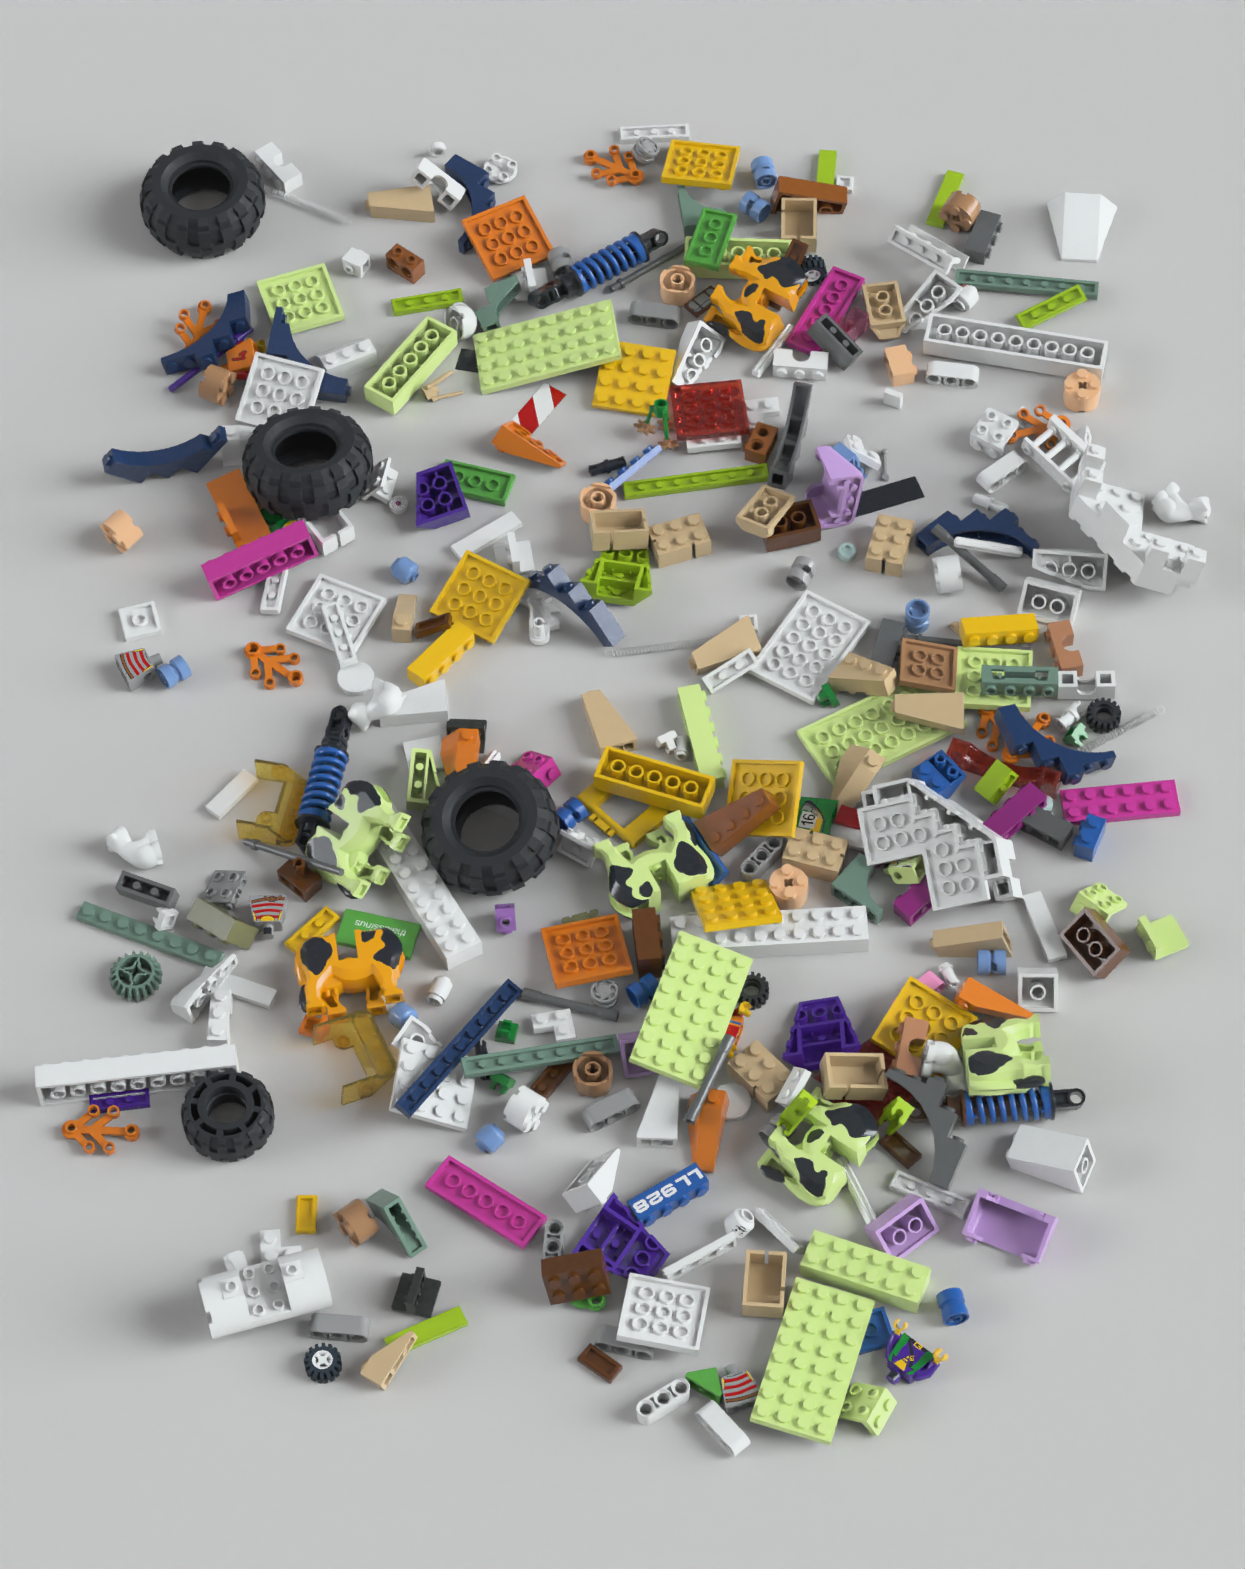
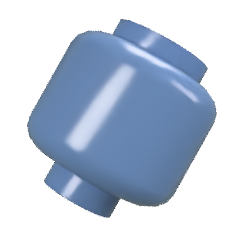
[391,557,419,584]
[389,1002,418,1030]
[475,1123,505,1153]

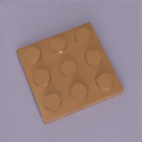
[898,637,958,693]

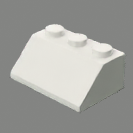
[314,337,378,378]
[1017,576,1082,626]

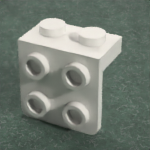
[970,408,1019,459]
[775,1067,823,1108]

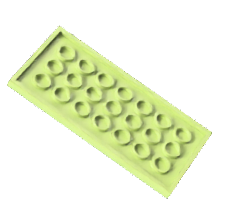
[473,299,622,395]
[797,685,967,787]
[628,930,753,1090]
[750,1277,875,1446]

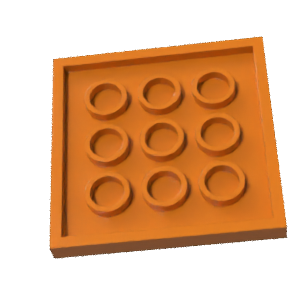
[461,195,553,282]
[540,913,633,989]

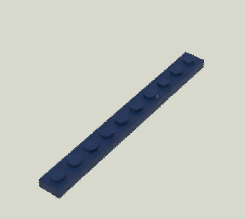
[394,979,523,1119]

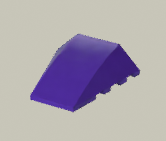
[782,996,862,1071]
[572,1192,670,1279]

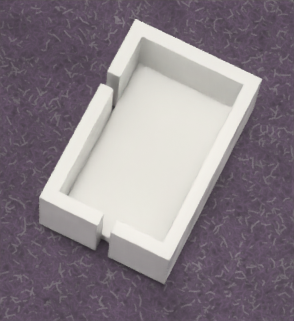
[297,510,355,556]

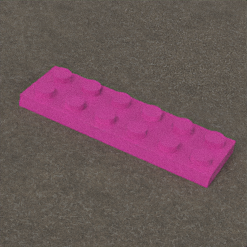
[786,266,865,355]
[1060,779,1181,826]
[425,1155,547,1250]

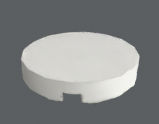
[337,661,375,696]
[717,1083,751,1121]

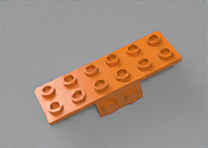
[206,469,271,548]

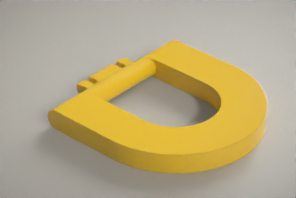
[577,783,671,849]

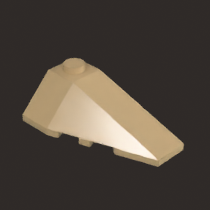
[830,744,886,821]

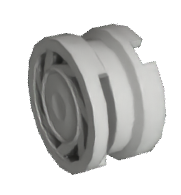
[632,137,659,164]
[591,979,618,1009]

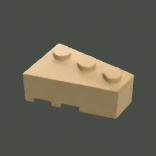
[828,652,898,697]

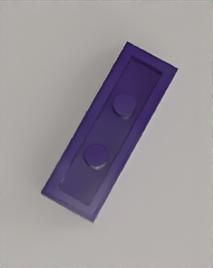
[89,1088,151,1114]

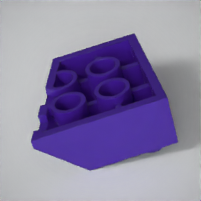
[416,461,470,529]

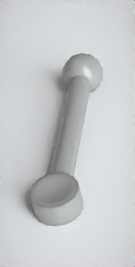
[881,449,889,482]

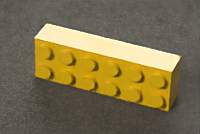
[593,745,715,819]

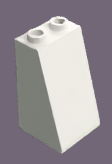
[1006,1124,1096,1193]

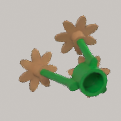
[633,399,680,451]

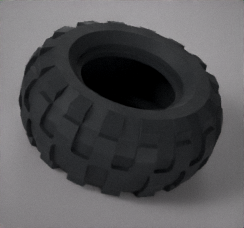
[139,141,266,259]
[242,406,374,521]
[421,760,560,896]

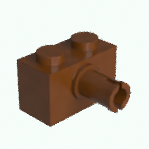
[277,857,322,902]

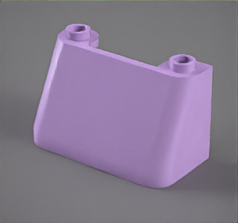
[805,446,864,529]
[962,1188,1059,1266]

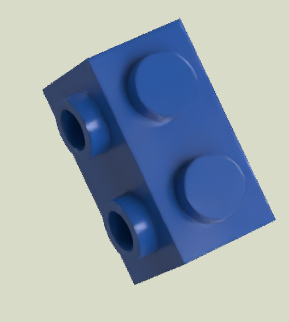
[1072,813,1107,862]

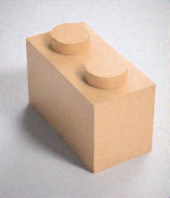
[884,344,917,387]

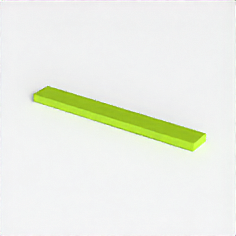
[622,463,769,500]

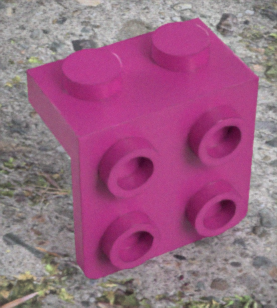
[510,751,562,787]

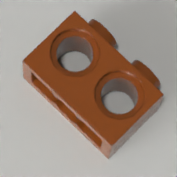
[385,243,425,284]
[743,422,778,464]

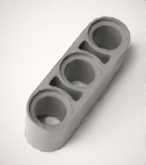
[627,301,682,329]
[740,837,783,882]
[580,1088,641,1132]
[542,1219,564,1259]
[308,1313,370,1343]
[594,1324,655,1360]

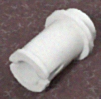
[674,736,689,761]
[938,962,960,989]

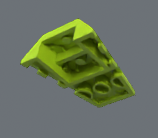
[579,548,652,606]

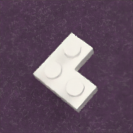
[742,397,780,433]
[843,434,882,471]
[531,1008,576,1043]
[260,1229,302,1263]

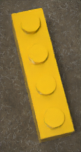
[959,613,1039,647]
[407,620,475,687]

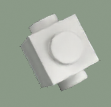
[342,247,371,278]

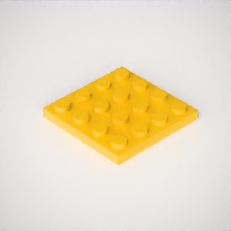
[661,139,740,190]
[592,341,676,419]
[429,550,531,645]
[726,759,804,838]
[690,879,782,932]
[870,976,978,1078]

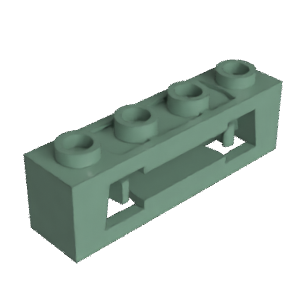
[981,665,1058,697]

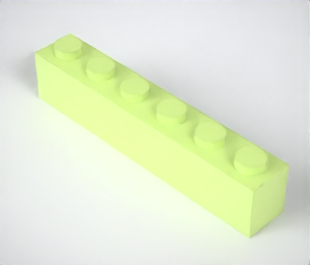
[677,684,727,789]

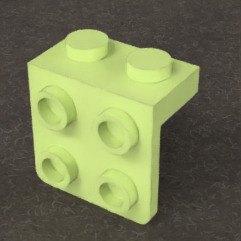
[1069,883,1127,923]
[1136,915,1189,960]
[839,1382,897,1436]

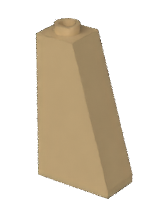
[365,185,435,223]
[689,615,762,675]
[581,689,638,758]
[891,692,965,735]
[930,921,1012,958]

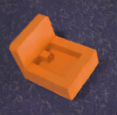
[299,1014,330,1041]

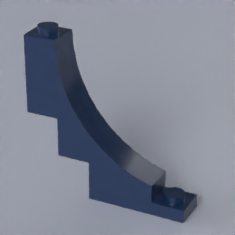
[266,306,352,403]
[102,425,228,483]

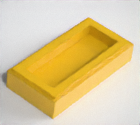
[295,1195,318,1235]

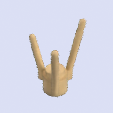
[421,370,463,402]

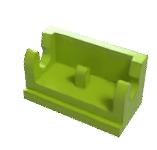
[974,759,1019,806]
[776,1089,818,1136]
[878,1096,914,1136]

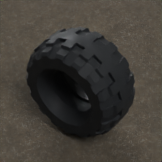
[181,1069,275,1162]

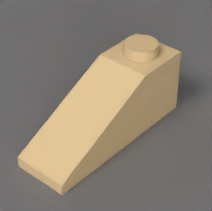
[391,594,417,643]
[360,1330,418,1390]

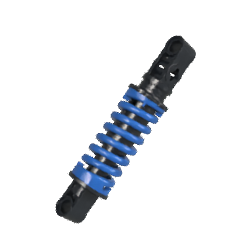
[527,228,669,309]
[294,705,353,857]

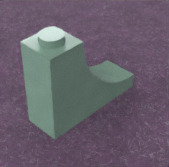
[677,185,725,237]
[831,853,883,925]
[365,1188,427,1258]

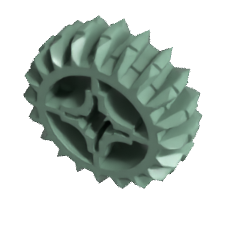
[109,951,163,1002]

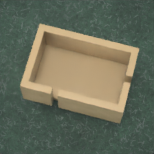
[781,197,817,252]
[589,508,649,551]
[648,513,712,568]
[865,513,915,578]
[782,827,849,883]
[727,1039,791,1113]
[819,1052,888,1100]
[742,1249,787,1319]

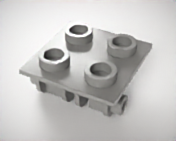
[202,870,247,910]

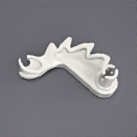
[519,590,561,645]

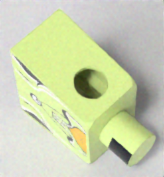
[883,855,926,884]

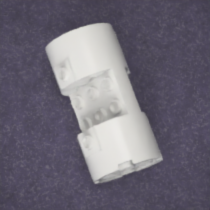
[197,1247,333,1339]

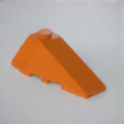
[491,420,567,468]
[440,728,480,776]
[953,977,1033,1019]
[686,1089,730,1173]

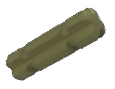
[561,909,600,924]

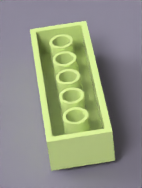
[684,236,792,279]
[364,315,458,416]
[800,1230,931,1314]

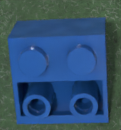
[912,749,966,799]

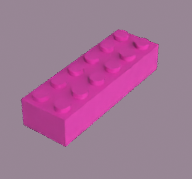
[201,519,319,601]

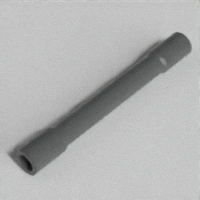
[931,523,1008,593]
[521,988,619,1022]
[684,1034,735,1125]

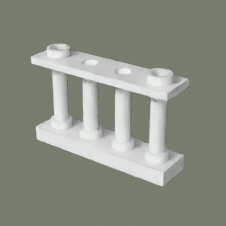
[887,224,969,274]
[1021,414,1106,495]

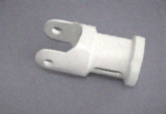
[1053,700,1086,732]

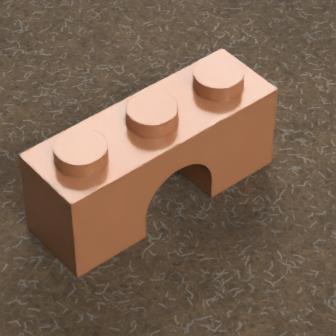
[1044,620,1084,677]
[890,1016,929,1078]

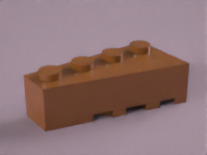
[770,176,847,214]
[694,788,781,856]

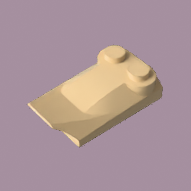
[862,280,906,340]
[736,484,796,538]

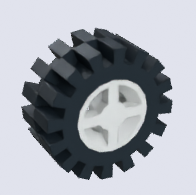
[801,255,827,286]
[304,1343,342,1384]

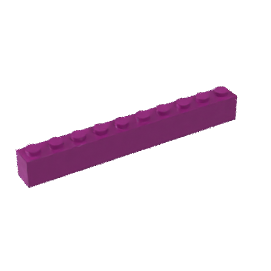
[893,782,1047,927]

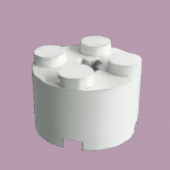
[932,554,964,594]
[503,1085,549,1132]

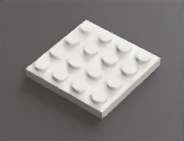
[235,352,325,427]
[286,573,387,652]
[389,1038,476,1132]
[616,1273,711,1356]

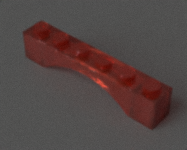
[947,737,1062,800]

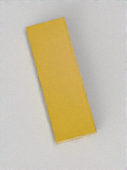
[284,906,340,954]

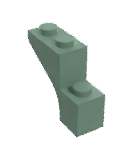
[475,275,521,332]

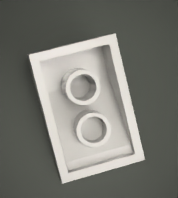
[562,1148,620,1213]

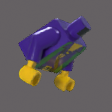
[885,1319,948,1385]

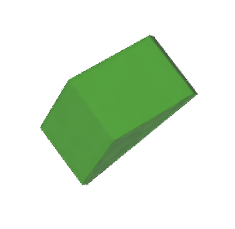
[685,1367,722,1405]

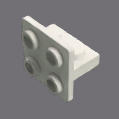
[510,258,548,302]
[361,457,398,504]
[493,531,535,574]
[556,828,601,868]

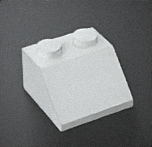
[1017,967,1058,1012]

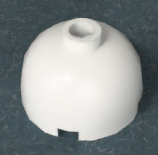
[444,305,478,341]

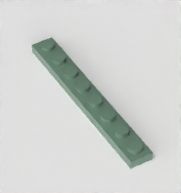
[955,269,1099,300]
[76,901,225,968]
[460,1034,620,1079]

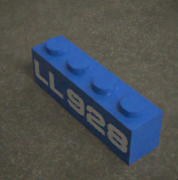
[627,1162,709,1227]

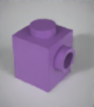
[495,903,516,934]

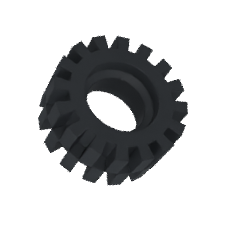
[1086,697,1121,734]
[737,971,769,1010]

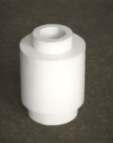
[427,976,453,1006]

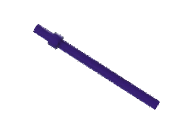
[168,327,254,393]

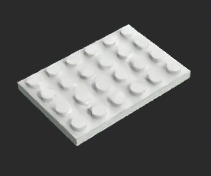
[748,590,871,705]

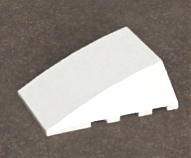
[1047,192,1117,263]

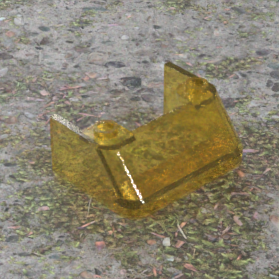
[236,759,307,847]
[312,1010,396,1106]

